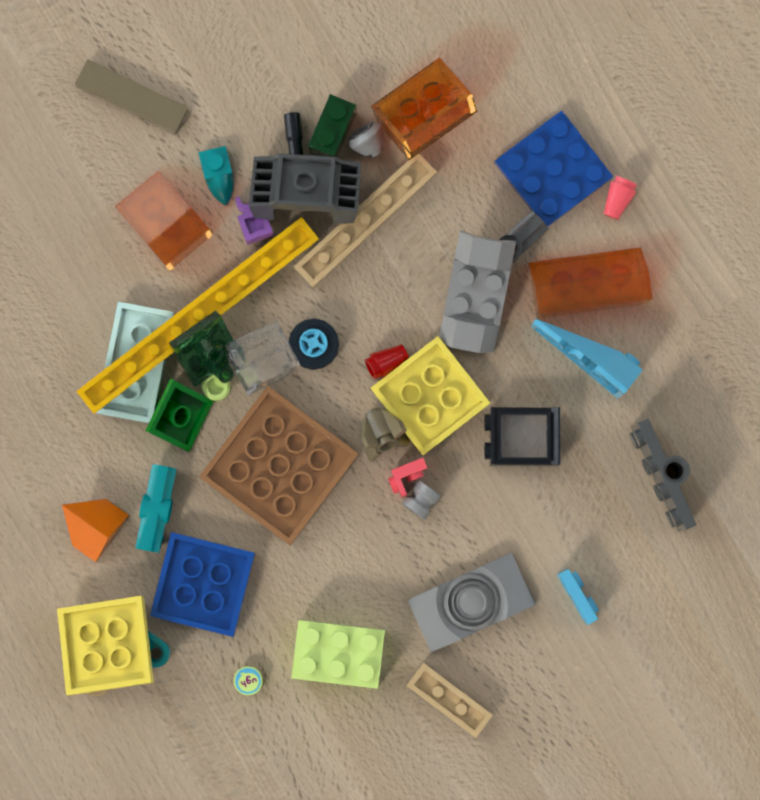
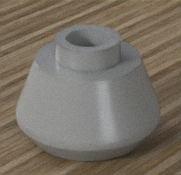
[349,121,385,158]

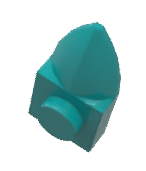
[198,146,234,205]

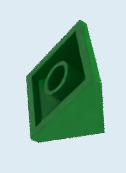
[145,379,214,452]

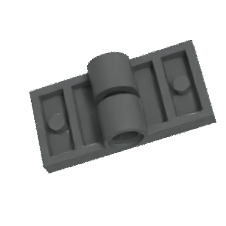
[630,418,697,531]

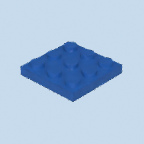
[494,110,613,227]
[150,532,255,637]

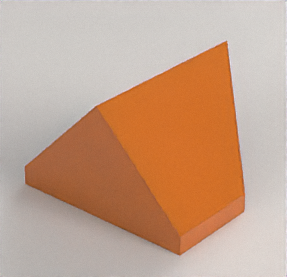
[62,499,130,562]

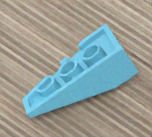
[531,319,643,399]

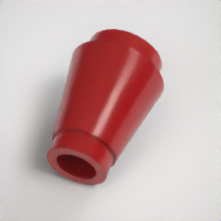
[364,344,409,380]

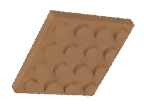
[199,386,359,546]

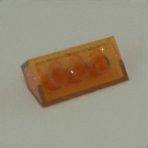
[529,247,653,319]

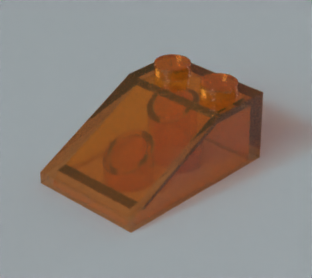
[115,171,212,271]

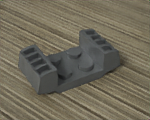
[249,154,361,224]

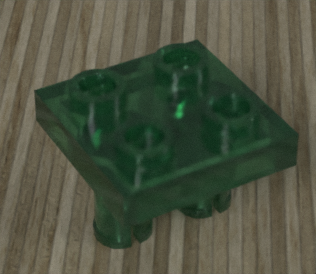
[169,311,241,387]

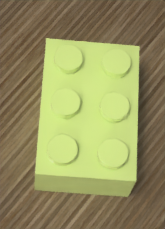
[291,620,385,689]

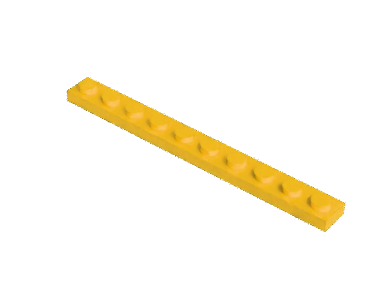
[76,217,319,414]

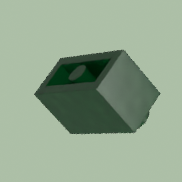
[308,94,357,158]

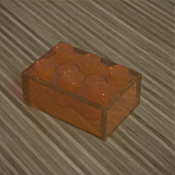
[371,57,478,160]

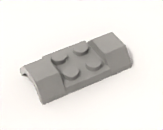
[439,230,516,353]

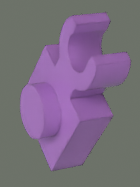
[235,196,274,245]

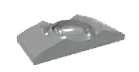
[408,552,535,652]

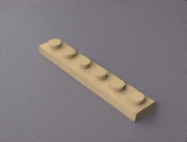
[294,152,437,288]

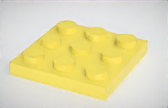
[370,336,490,456]
[57,596,154,696]

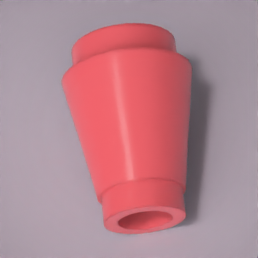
[603,176,637,220]

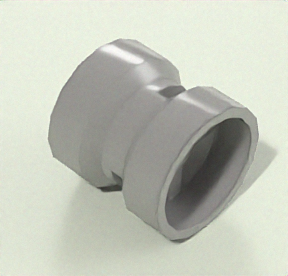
[402,480,441,520]

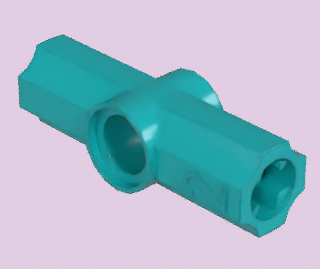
[135,464,177,553]

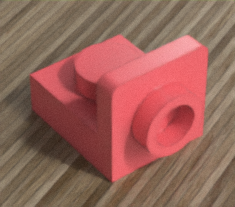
[388,458,427,498]

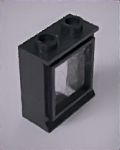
[484,407,560,466]

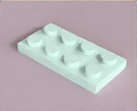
[97,302,175,423]

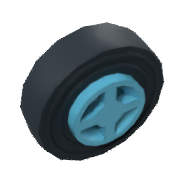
[288,318,339,370]

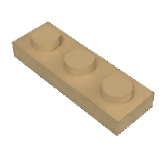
[406,662,493,738]

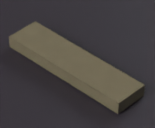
[75,59,188,135]

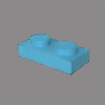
[557,569,599,625]

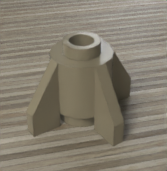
[361,408,410,461]

